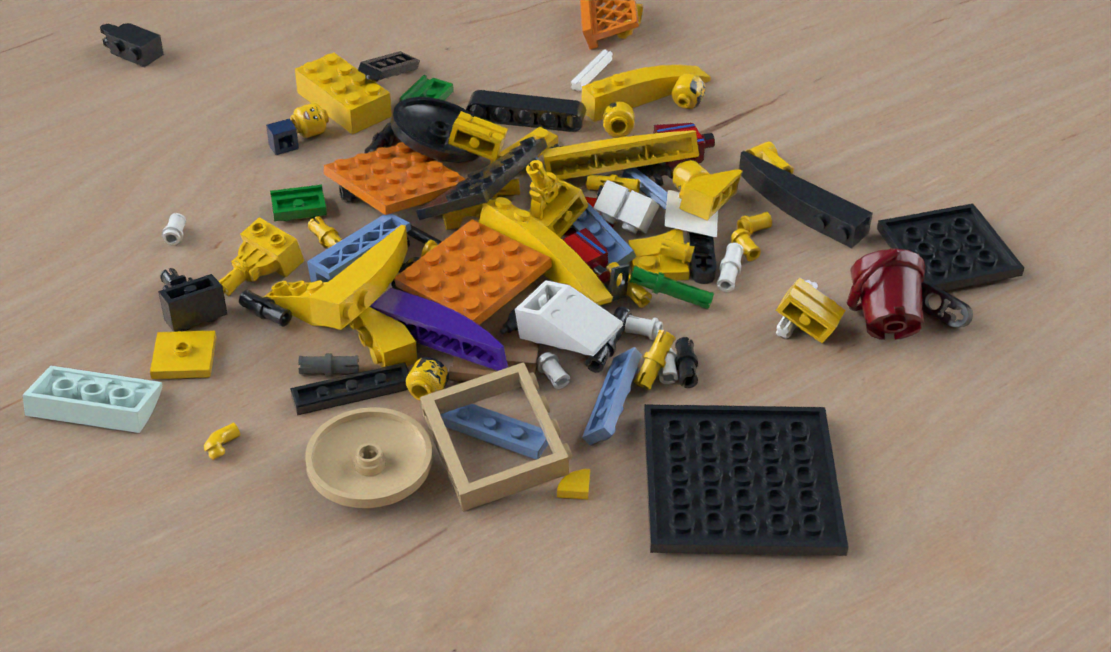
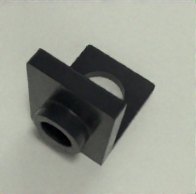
[604,264,630,301]

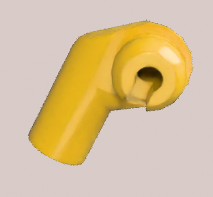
[204,423,240,460]

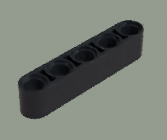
[466,90,586,132]

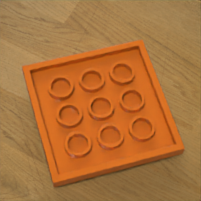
[324,142,465,215]
[394,219,552,325]

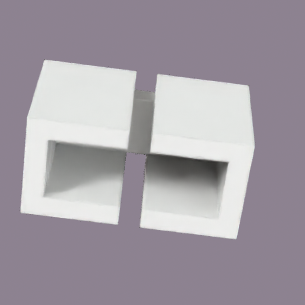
[594,180,659,234]

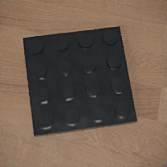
[877,203,1025,291]

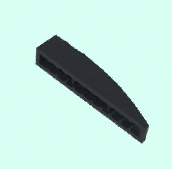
[739,151,873,248]

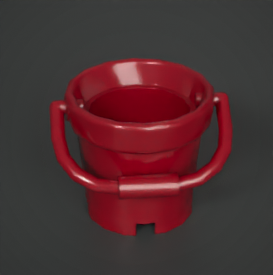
[847,249,925,340]

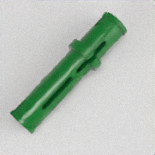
[629,266,714,310]

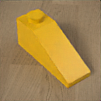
[679,169,742,220]

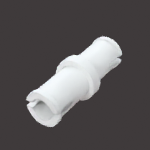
[717,243,744,292]

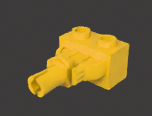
[526,160,589,238]
[219,217,305,296]

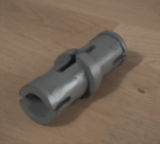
[298,353,359,376]

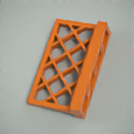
[580,0,639,50]

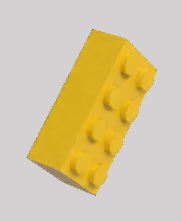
[295,52,392,135]

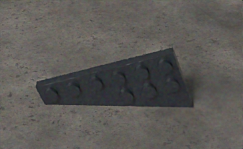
[416,137,548,220]

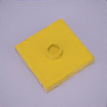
[150,330,217,379]

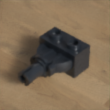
[158,268,228,332]

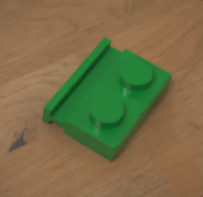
[399,75,454,102]
[270,184,327,222]

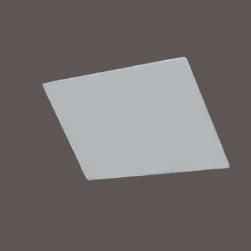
[664,190,718,237]

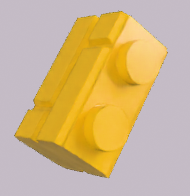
[448,111,508,161]
[775,277,846,344]

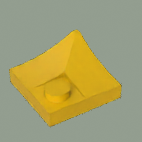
[628,229,689,281]

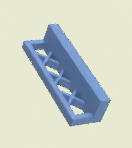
[307,213,411,282]

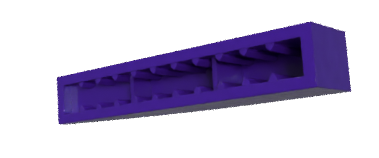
[369,288,508,371]

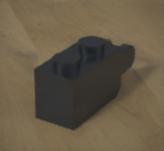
[100,23,164,67]

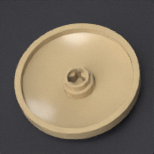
[305,407,432,508]

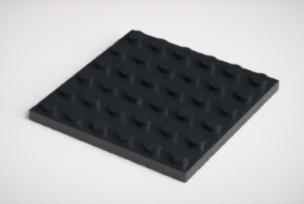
[644,404,849,556]

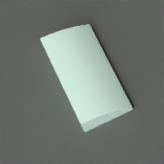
[23,366,162,433]

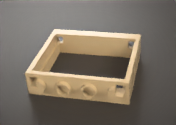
[420,362,573,512]

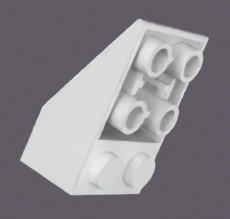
[515,280,623,356]

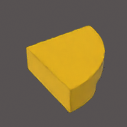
[557,469,590,500]

